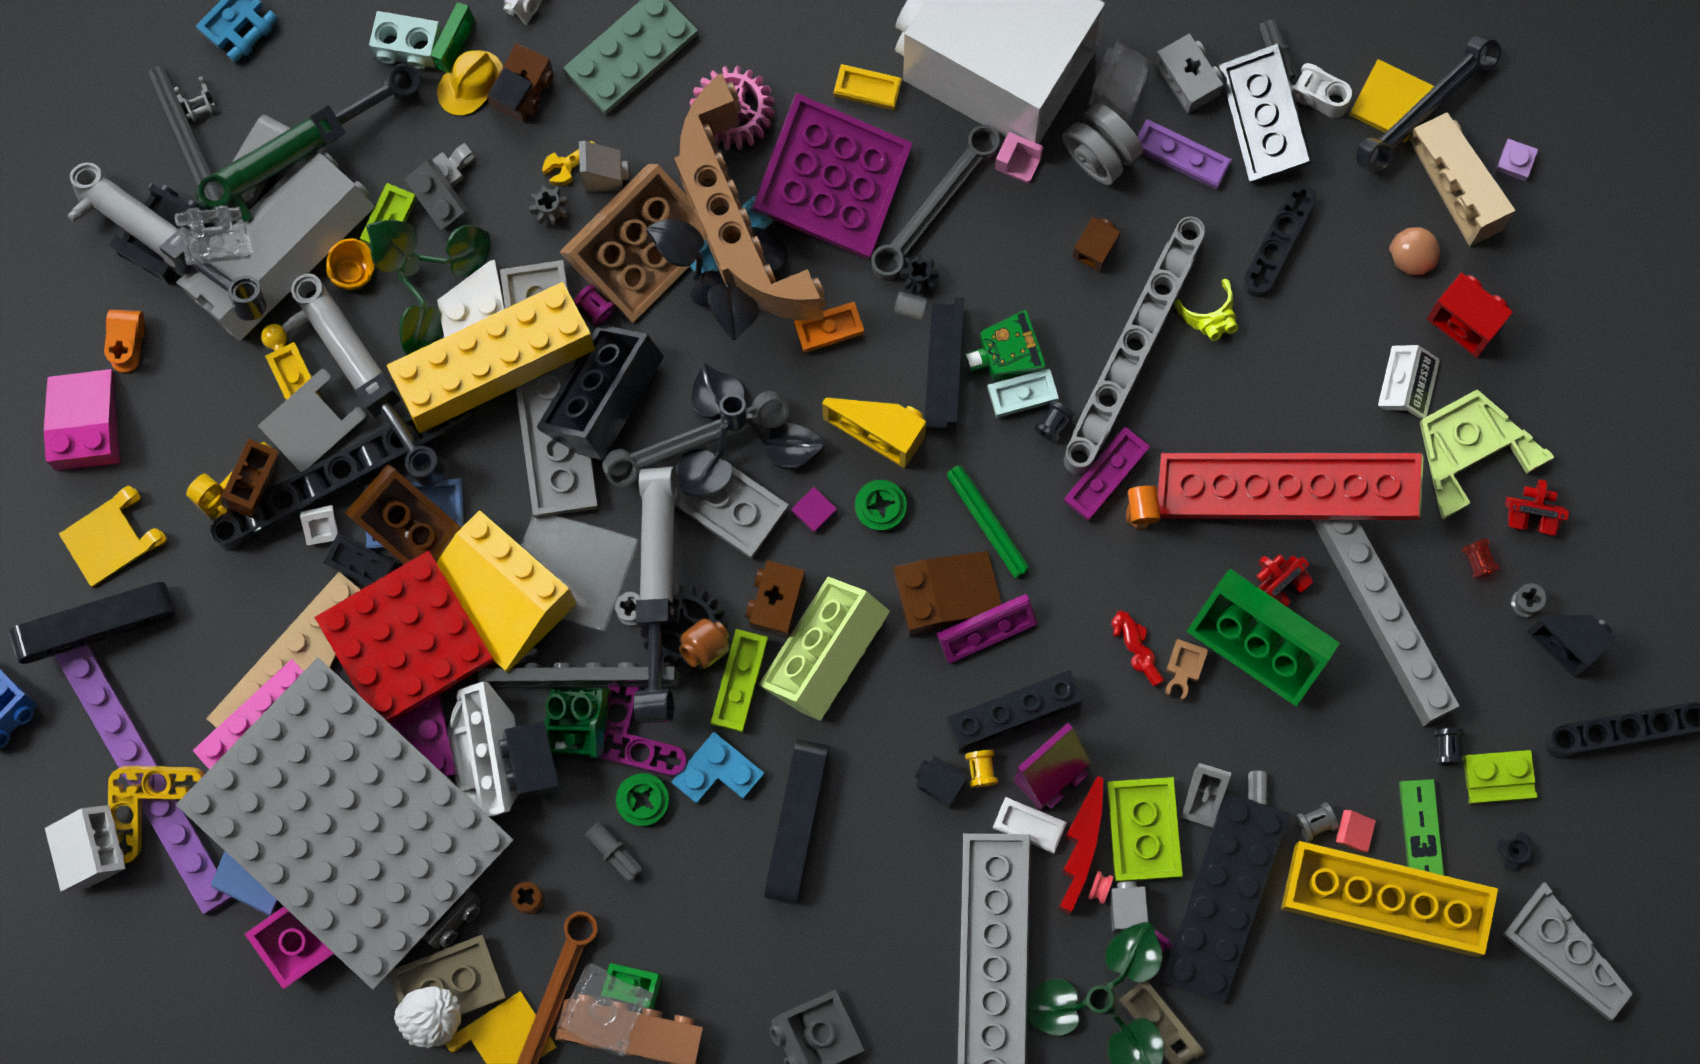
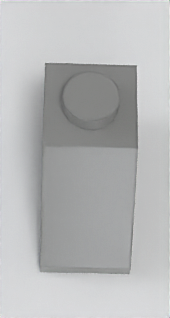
[579,141,629,193]

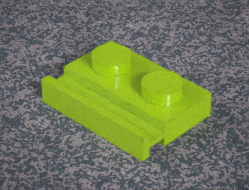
[1464,750,1537,805]

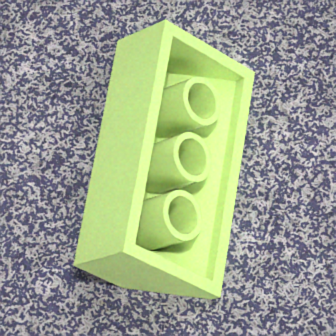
[758,577,890,721]

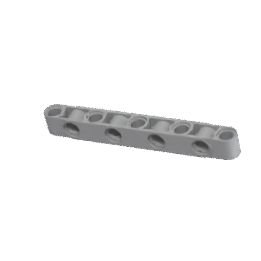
[1064,216,1205,475]

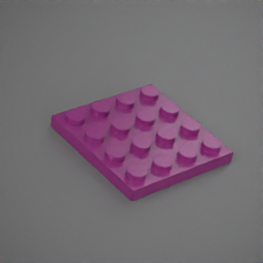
[751,93,912,259]

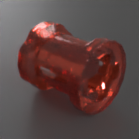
[1461,538,1501,580]

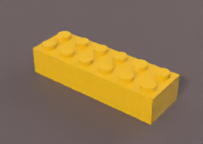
[387,282,595,433]
[1281,841,1498,958]

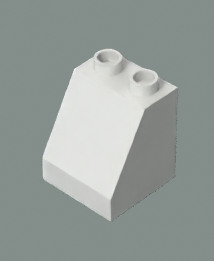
[895,0,1105,144]

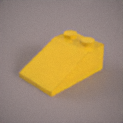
[822,398,926,469]

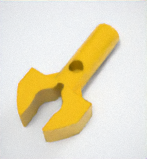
[542,141,596,186]

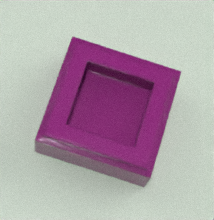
[791,487,837,534]

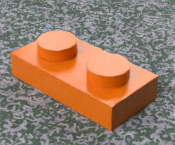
[794,302,864,353]

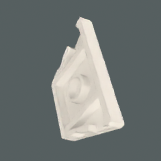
[437,260,505,338]

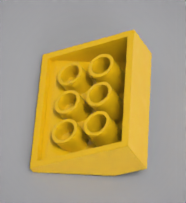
[437,510,577,673]

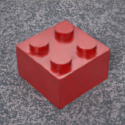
[1427,272,1513,358]

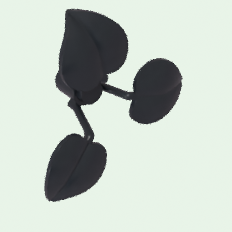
[646,219,787,341]
[677,364,824,497]

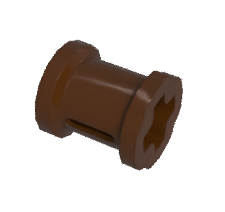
[511,881,544,914]

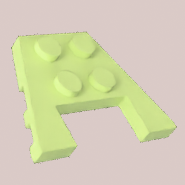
[1420,390,1554,519]

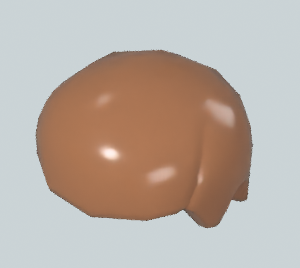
[1389,227,1440,275]

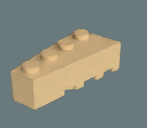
[1409,112,1516,247]

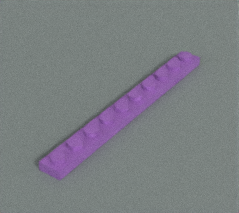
[55,645,233,915]

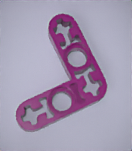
[600,686,687,777]

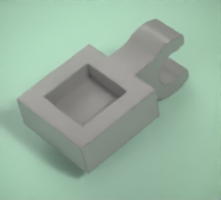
[433,143,475,188]

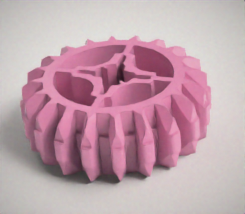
[690,65,775,151]

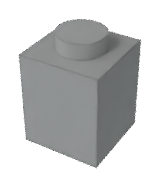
[1109,881,1148,932]

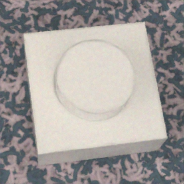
[300,505,339,546]

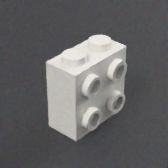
[45,805,125,892]

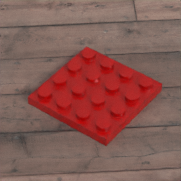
[314,550,494,723]

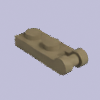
[1118,981,1205,1064]

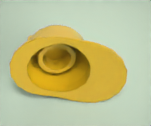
[437,50,503,116]

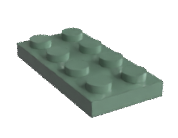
[563,0,698,115]

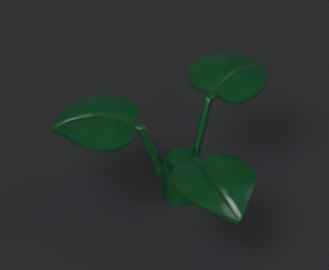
[366,220,490,356]
[1027,922,1164,1064]

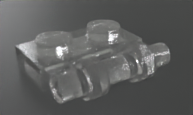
[175,205,253,265]

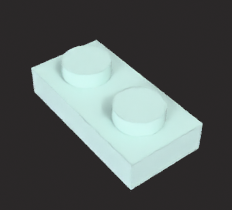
[987,368,1059,418]

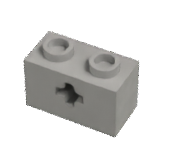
[1155,33,1224,114]

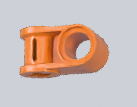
[104,310,145,374]

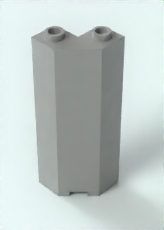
[176,151,375,341]

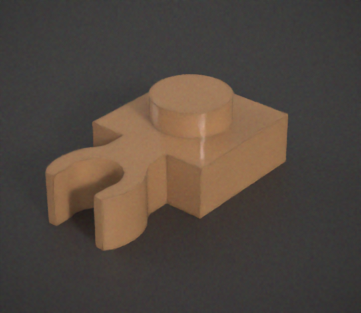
[1165,639,1208,701]

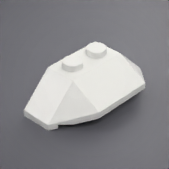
[448,682,516,817]

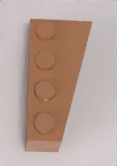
[553,994,703,1064]

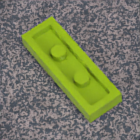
[711,629,768,733]

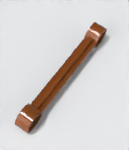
[517,911,597,1064]

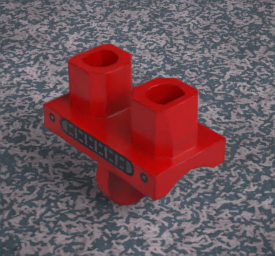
[1505,479,1569,536]
[1256,554,1313,607]

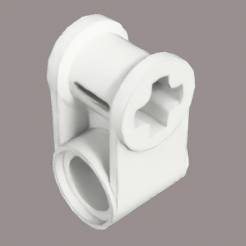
[1292,63,1352,118]

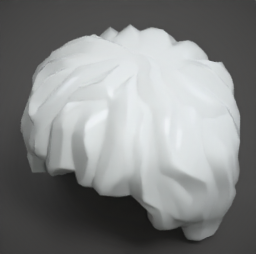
[394,986,461,1048]

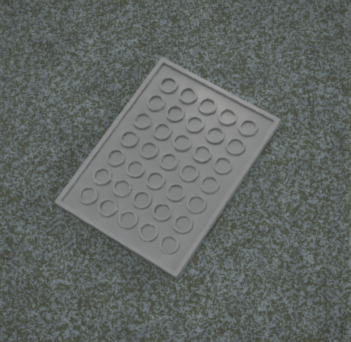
[176,657,513,989]

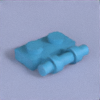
[196,0,279,63]

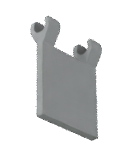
[258,369,366,472]

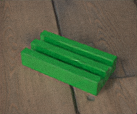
[430,2,476,73]

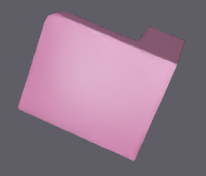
[995,132,1044,183]

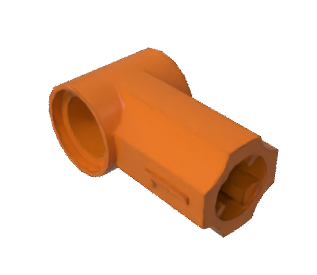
[1126,486,1160,530]

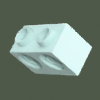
[369,11,442,69]

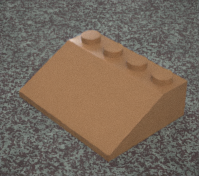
[560,164,705,323]

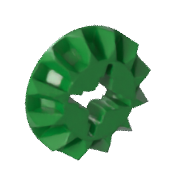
[855,480,907,531]
[616,773,669,827]

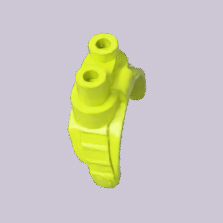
[1174,279,1238,341]

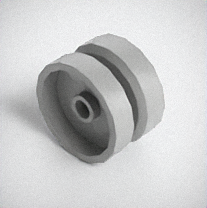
[1062,103,1143,185]

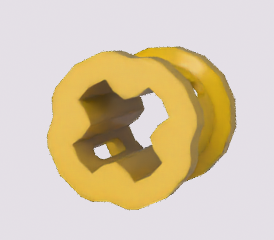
[965,750,998,788]

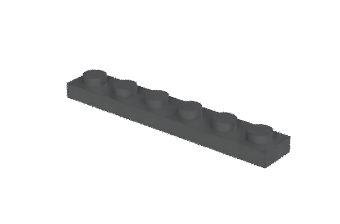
[478,662,680,688]

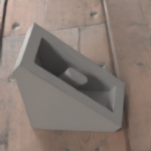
[1181,763,1231,827]

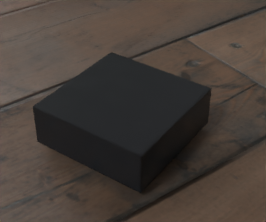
[488,68,533,112]

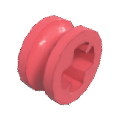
[1088,871,1114,904]

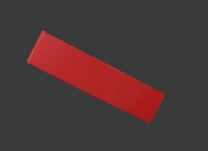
[1058,776,1103,915]

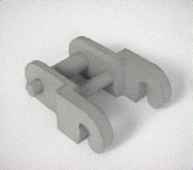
[174,76,215,122]

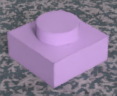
[1496,139,1538,181]

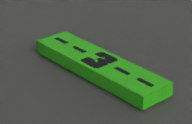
[1399,779,1444,875]

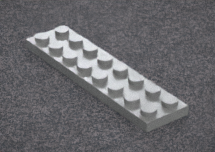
[500,260,598,518]
[958,833,1031,1064]

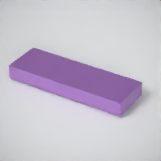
[1137,119,1232,190]

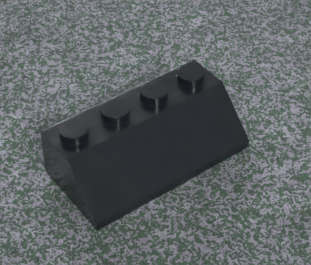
[536,324,664,460]

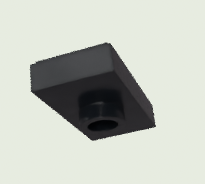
[323,534,397,585]

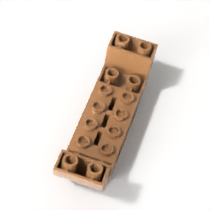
[674,73,827,321]

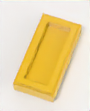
[833,64,902,111]

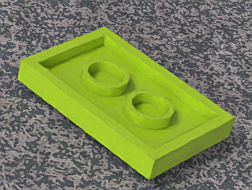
[1106,777,1183,882]

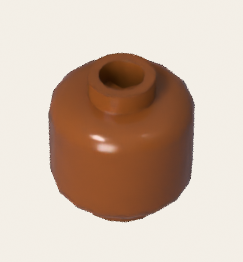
[679,619,729,668]

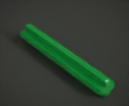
[947,465,1029,578]

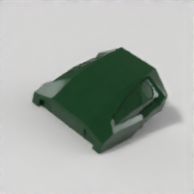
[544,687,610,757]

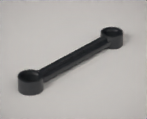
[1356,35,1501,173]

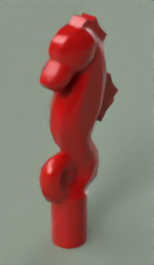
[1111,610,1164,687]

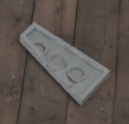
[1502,882,1632,1021]

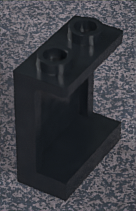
[108,183,210,285]

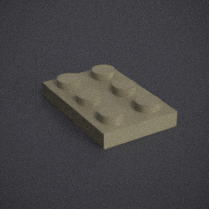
[389,935,507,1016]

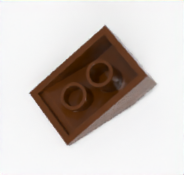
[345,465,462,564]
[893,551,1002,637]

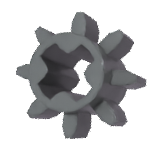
[529,185,569,226]

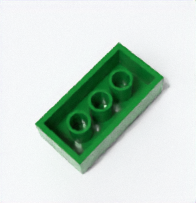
[1186,569,1340,706]

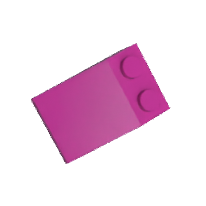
[44,369,120,471]

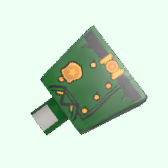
[965,310,1045,382]

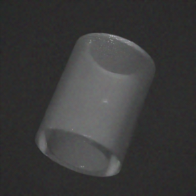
[894,291,927,320]

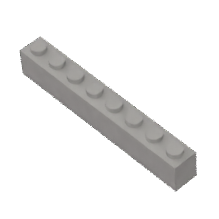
[1311,520,1459,727]

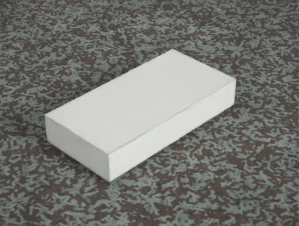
[993,797,1067,854]

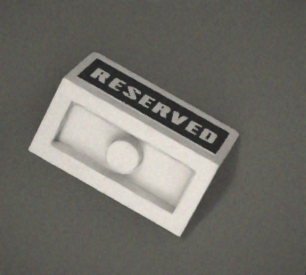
[1378,345,1440,418]

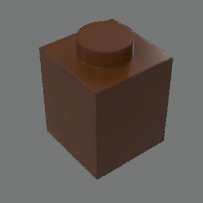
[1072,217,1121,273]

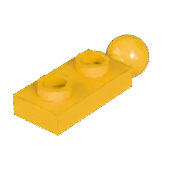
[261,324,322,400]

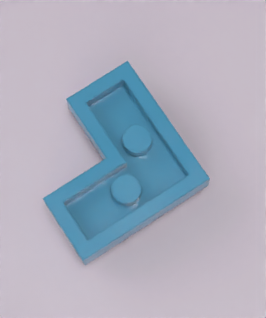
[671,732,765,804]

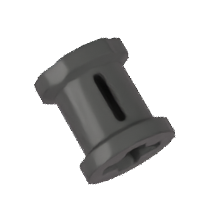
[1510,583,1546,618]
[1296,802,1339,842]

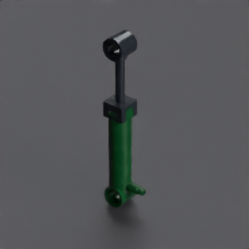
[195,64,420,222]

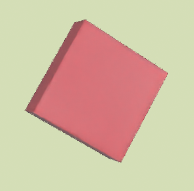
[1336,810,1376,852]

